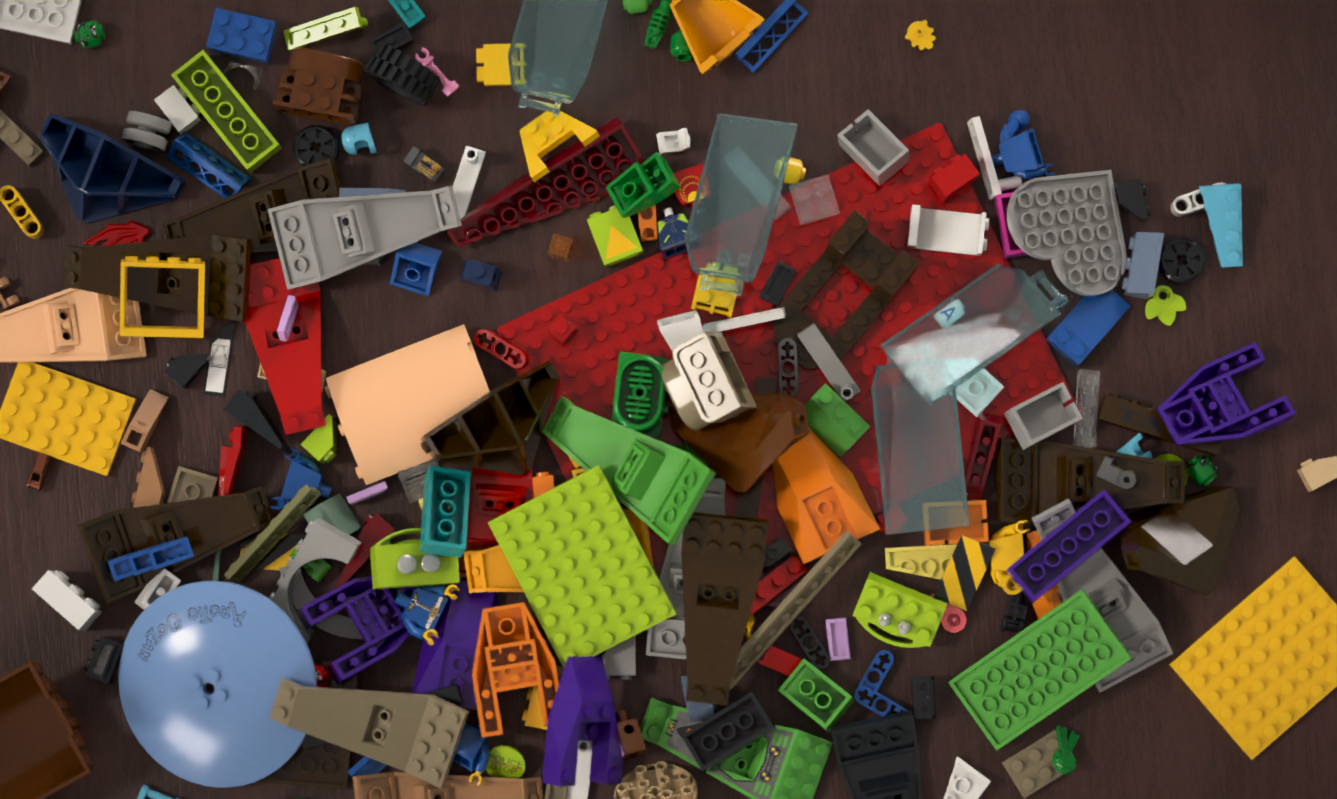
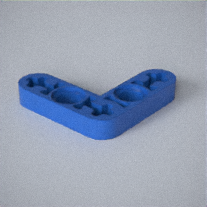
[854,650,907,717]

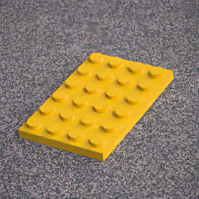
[0,362,137,477]

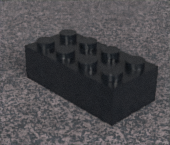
[681,692,777,772]

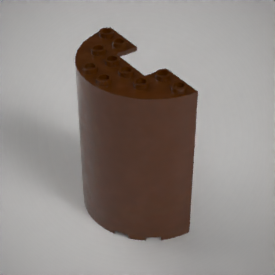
[0,661,95,799]

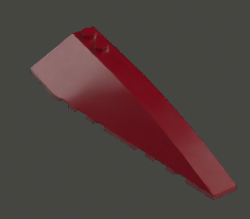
[446,117,644,247]

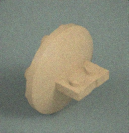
[614,761,698,799]

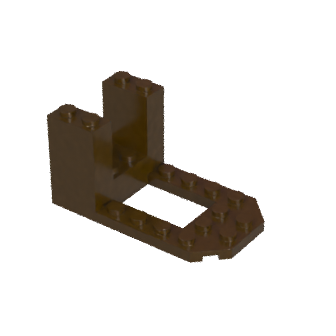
[772,210,919,370]

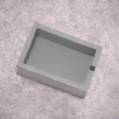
[837,109,910,186]
[1004,382,1083,450]

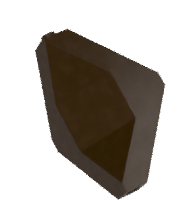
[420,360,560,476]
[1121,486,1240,596]

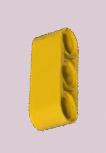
[0,185,45,239]

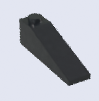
[224,389,292,455]

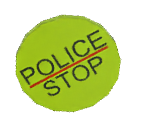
[486,745,526,779]

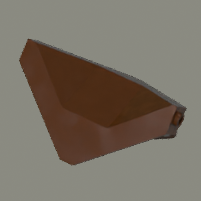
[670,392,810,492]

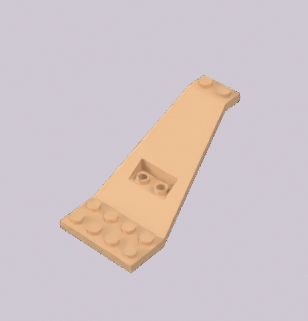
[0,288,147,363]

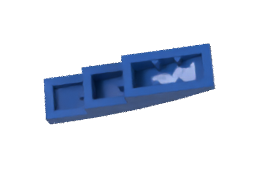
[108,536,194,581]

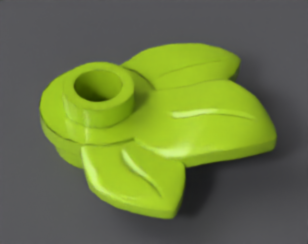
[1145,285,1186,326]

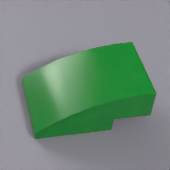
[606,152,681,218]

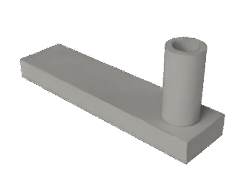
[797,323,861,401]

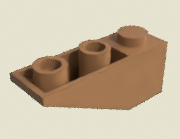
[120,389,169,453]
[131,446,165,507]

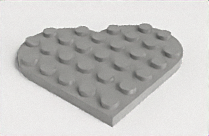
[1007,170,1127,296]

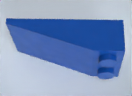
[1046,289,1130,367]

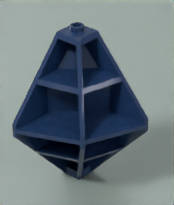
[38,113,186,224]

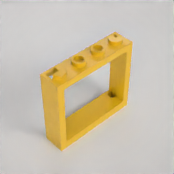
[120,256,205,338]

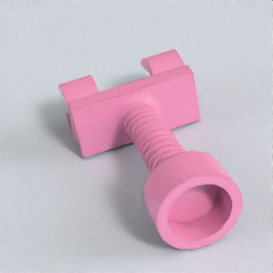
[415,48,459,97]

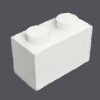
[154,85,201,134]

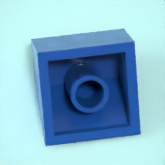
[390,243,442,296]

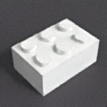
[32,570,102,631]

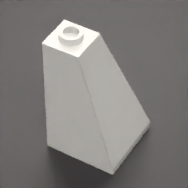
[656,310,703,352]

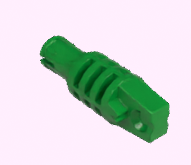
[644,0,672,49]

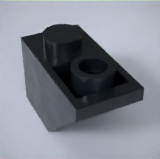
[1114,179,1150,222]

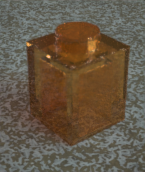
[547,233,574,262]

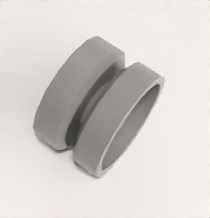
[121,111,172,152]

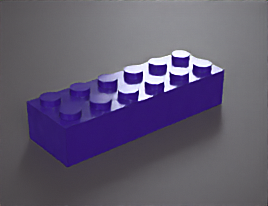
[1006,490,1131,604]

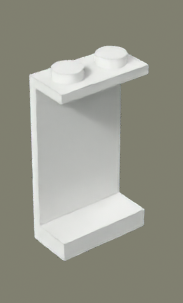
[907,204,989,256]

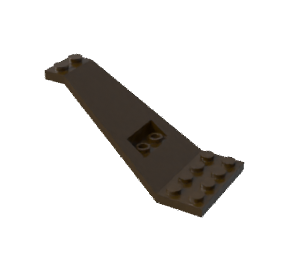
[63,234,251,322]
[681,512,769,705]

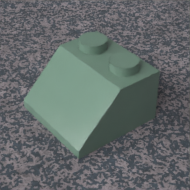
[303,493,362,536]

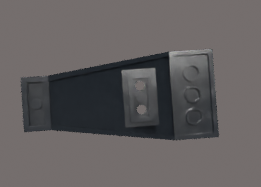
[830,710,922,799]

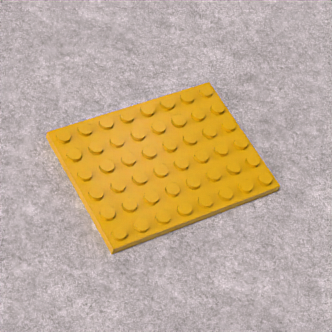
[1169,556,1337,760]

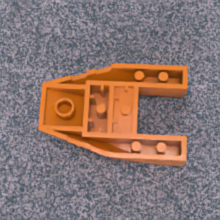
[472,602,559,738]

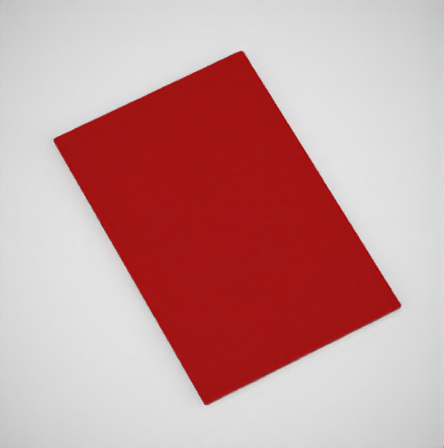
[497,123,1081,583]

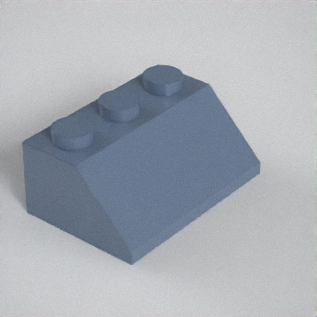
[1122,232,1164,299]

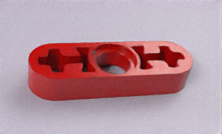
[474,329,529,368]

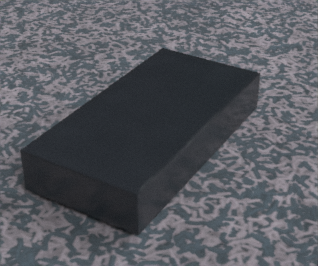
[759,261,797,307]

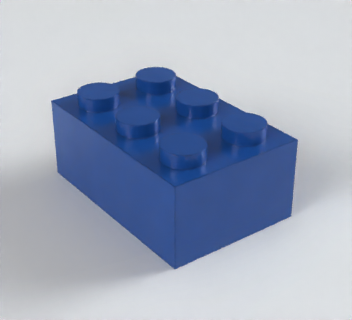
[206,8,278,65]

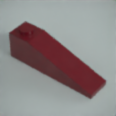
[960,412,1002,500]
[335,513,397,588]

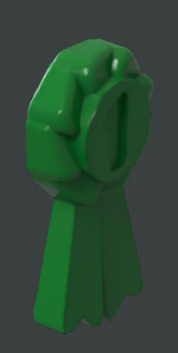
[1052,725,1079,775]

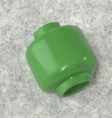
[623,0,652,14]

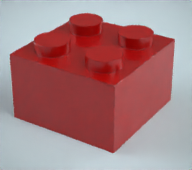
[929,153,980,203]

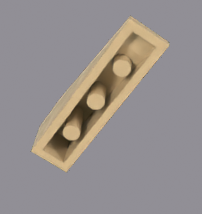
[1297,456,1337,492]

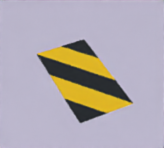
[240,532,307,571]
[933,535,996,611]

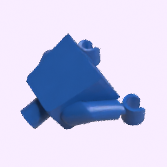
[271,447,333,509]

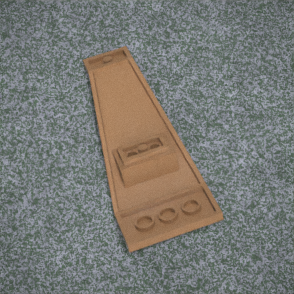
[353,772,543,799]

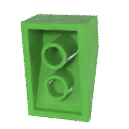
[778,659,855,733]

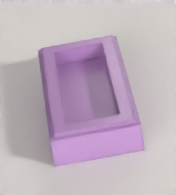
[277,295,299,342]
[347,481,389,505]
[825,618,851,661]

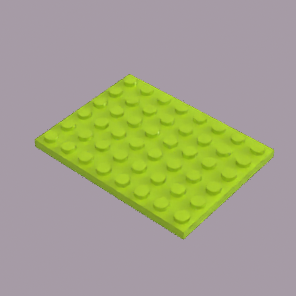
[488,465,677,668]

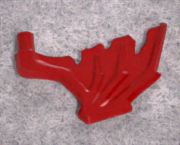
[84,220,150,246]

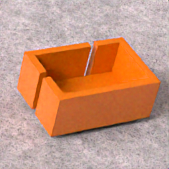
[922,500,989,546]

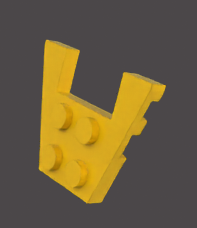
[519,107,600,182]

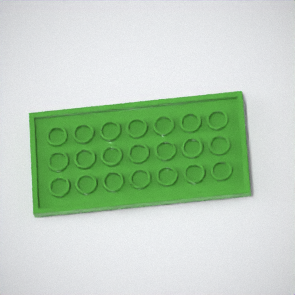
[948,589,1132,751]

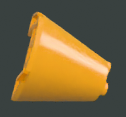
[670,0,765,74]

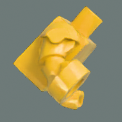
[988,520,1030,595]

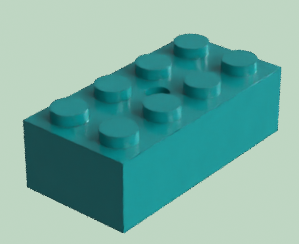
[420,466,471,558]

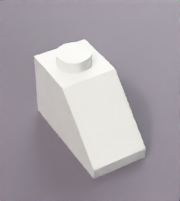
[134,568,181,610]

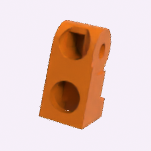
[638,204,658,242]

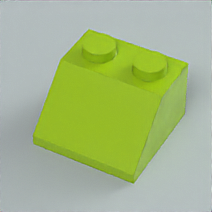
[301,414,337,464]

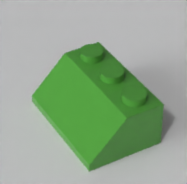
[805,383,870,458]

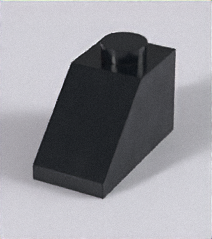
[164,354,213,389]

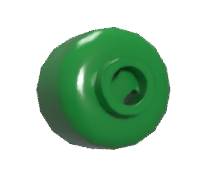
[670,30,693,61]

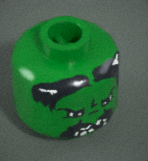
[74,20,106,49]
[1187,455,1218,486]

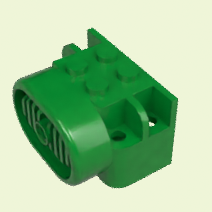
[612,351,670,441]

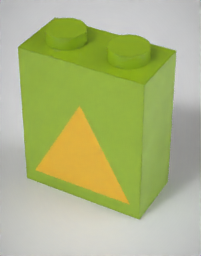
[587,205,643,268]

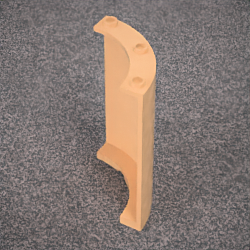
[325,324,490,485]

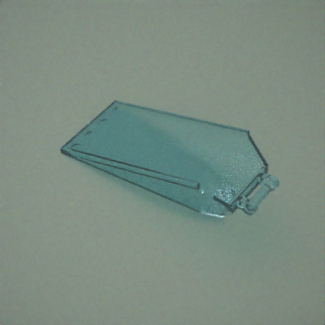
[508,0,608,116]
[684,113,798,296]
[880,264,1068,406]
[871,344,969,535]

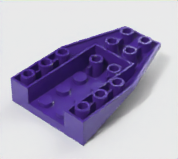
[412,580,499,710]

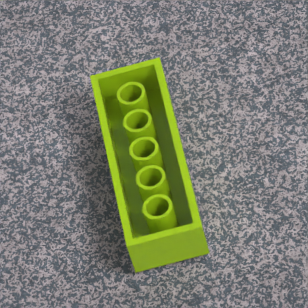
[171,50,282,174]

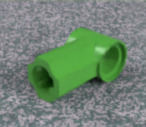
[290,549,333,583]

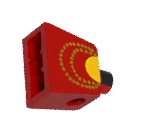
[674,163,709,215]

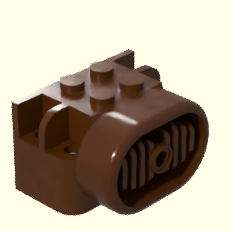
[272,48,364,126]

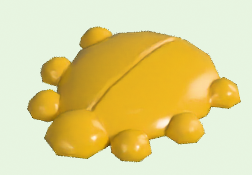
[905,20,936,50]

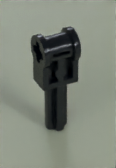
[1000,590,1028,634]

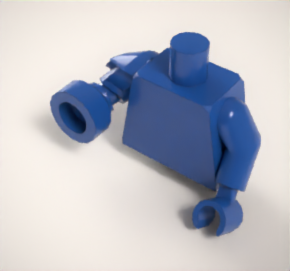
[992,110,1055,179]

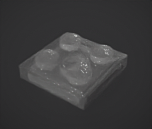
[789,174,840,226]

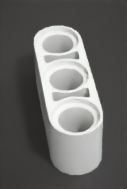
[1170,182,1226,217]

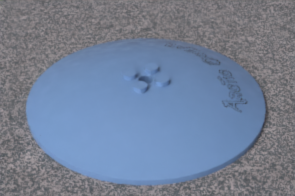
[118,581,317,787]

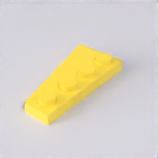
[885,544,957,580]

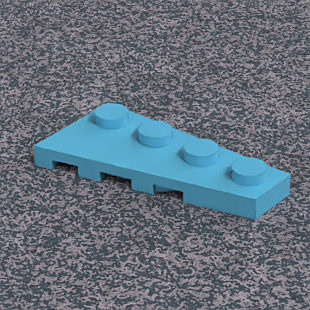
[1199,183,1243,267]

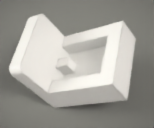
[656,128,691,154]

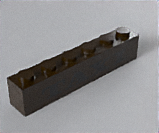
[1096,393,1222,457]

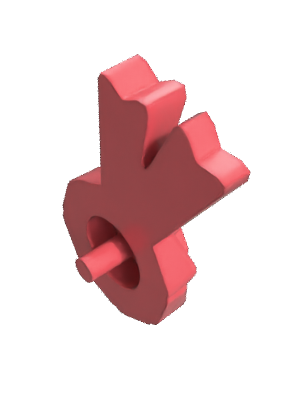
[931,594,967,633]

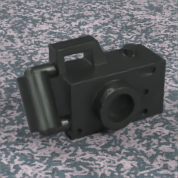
[762,537,792,570]

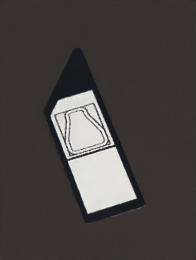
[203,320,235,397]

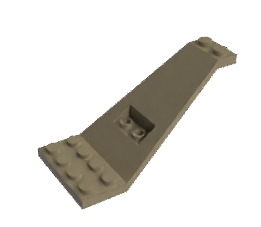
[269,678,469,788]

